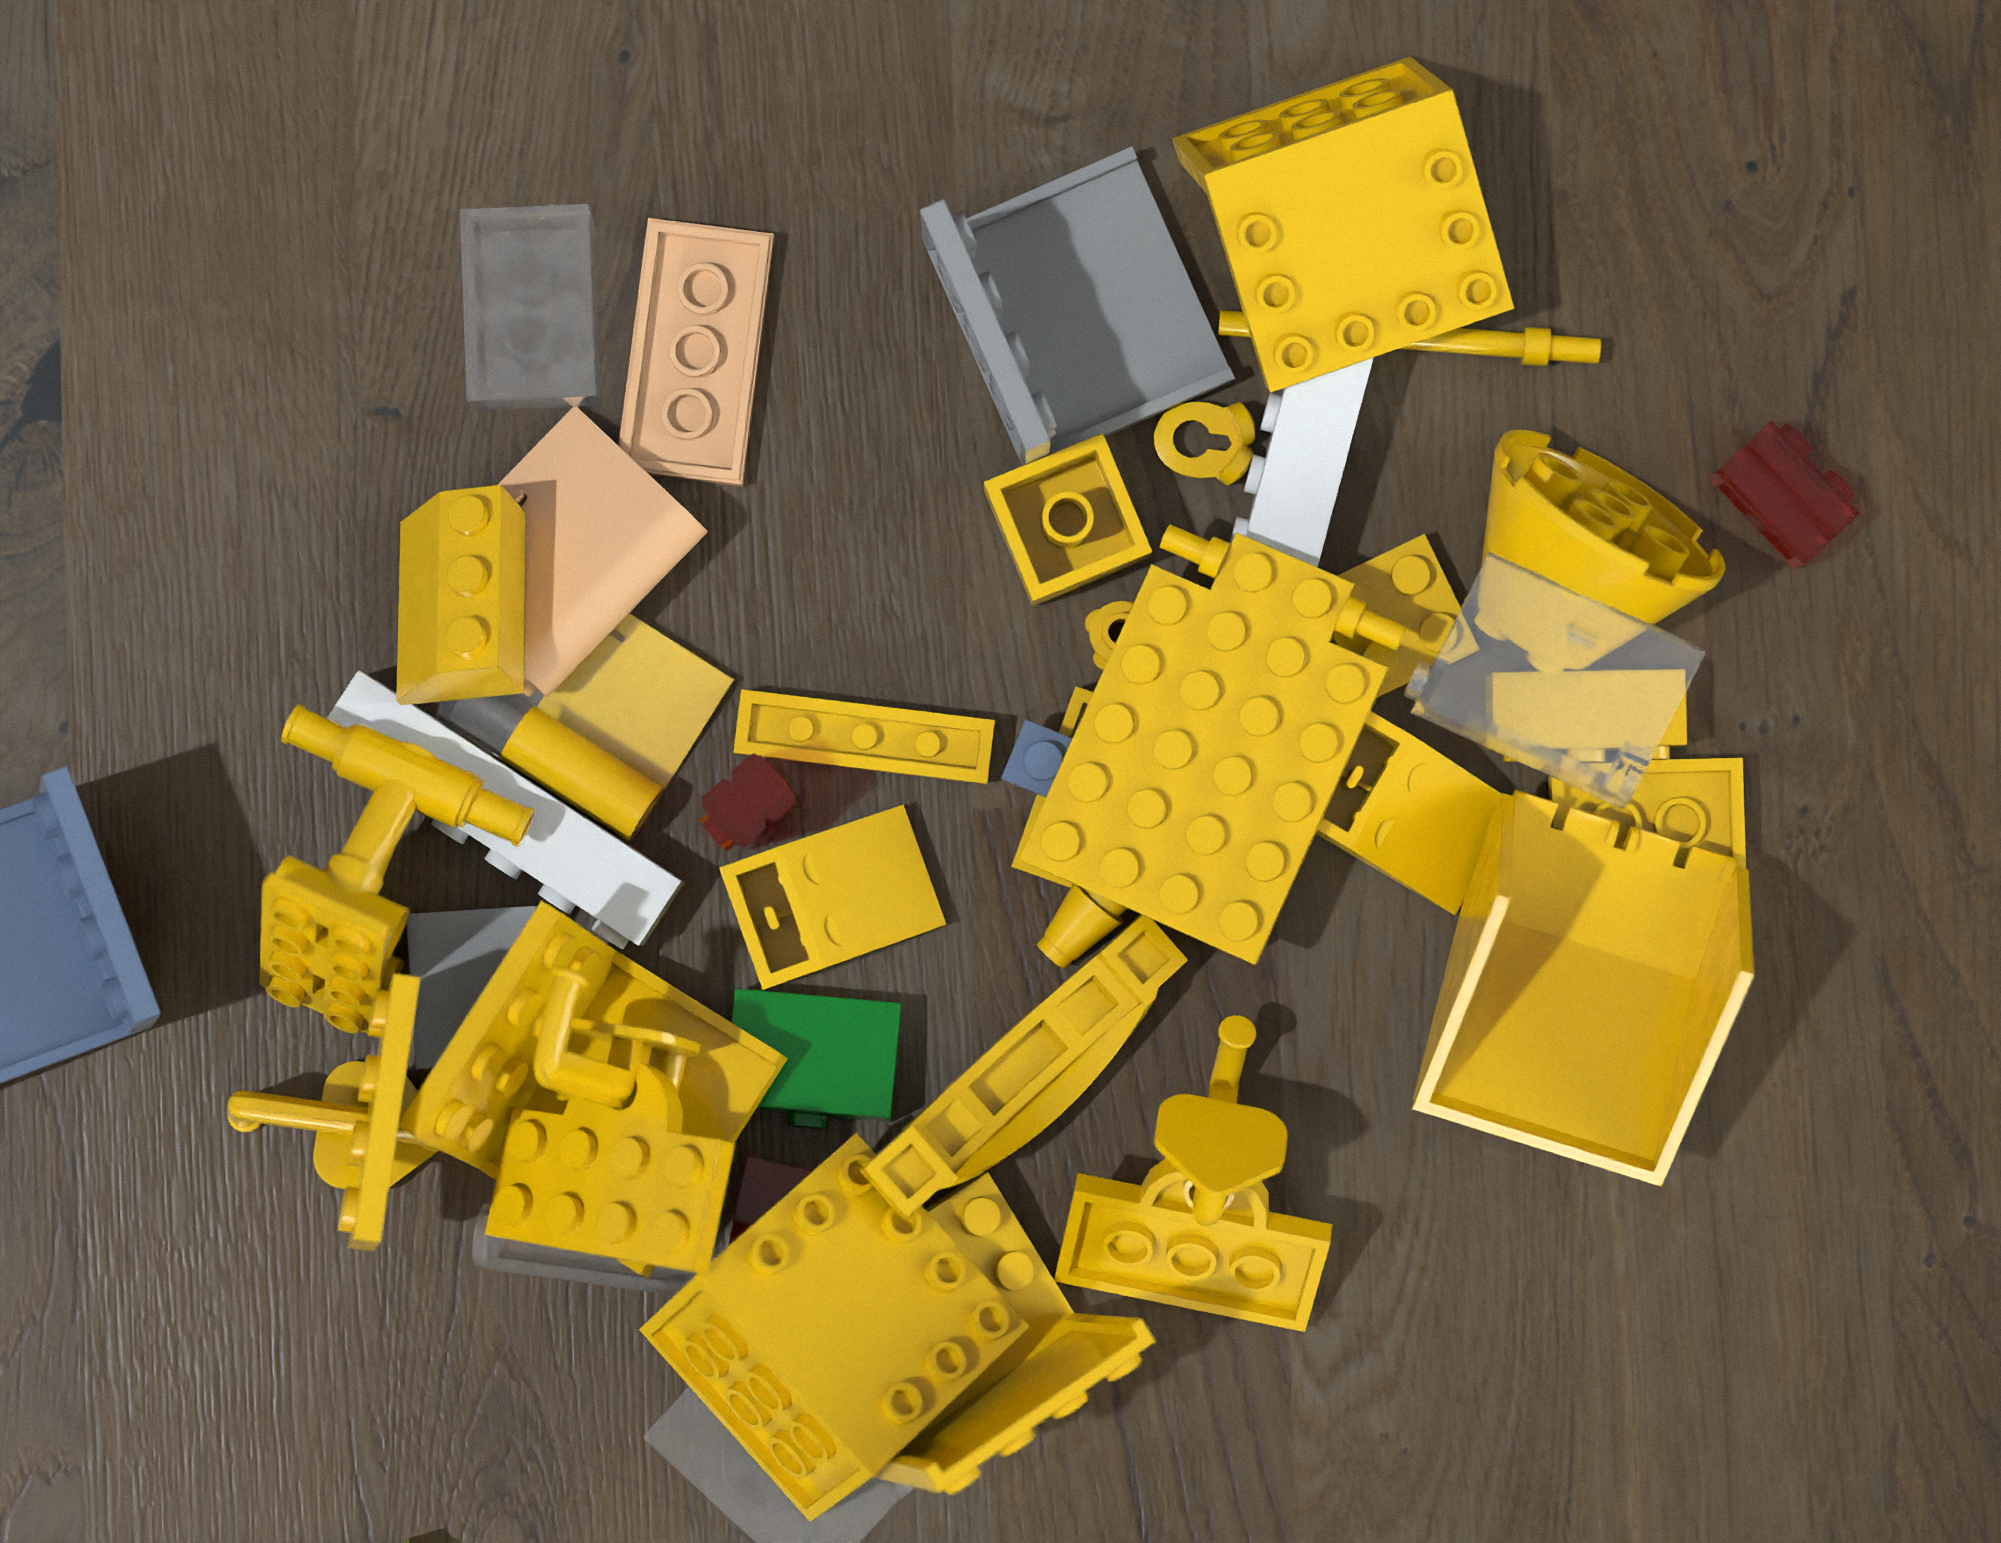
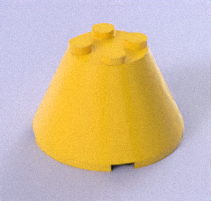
[1474,429,1725,676]

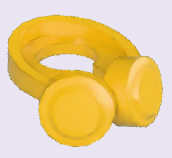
[1154,402,1255,486]

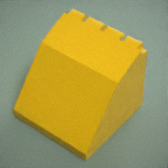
[1412,789,1754,1186]

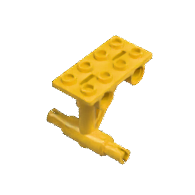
[259,704,535,1034]

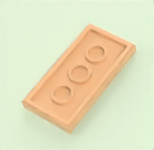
[619,218,775,487]

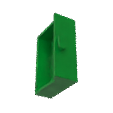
[732,988,902,1129]

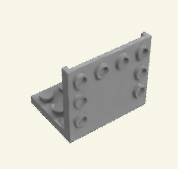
[920,146,1235,466]

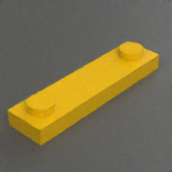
[733,689,995,784]

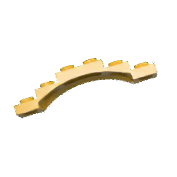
[860,914,1188,1219]

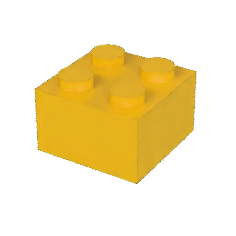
[984,433,1152,607]

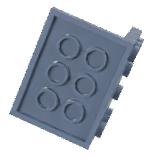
[0,766,161,1084]

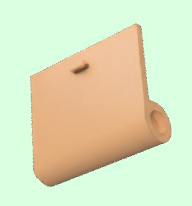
[498,405,708,698]

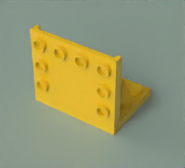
[1172,56,1514,393]
[398,900,788,1279]
[639,1133,1030,1522]
[873,1172,1155,1494]

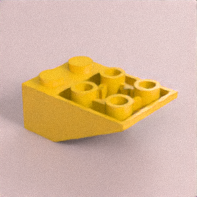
[1316,711,1503,916]
[719,804,947,990]

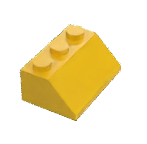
[396,485,526,705]

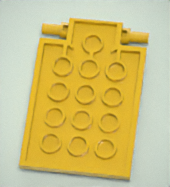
[1019,524,1407,966]

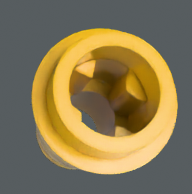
[1037,884,1127,969]

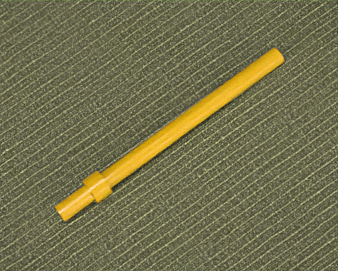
[1218,310,1601,367]

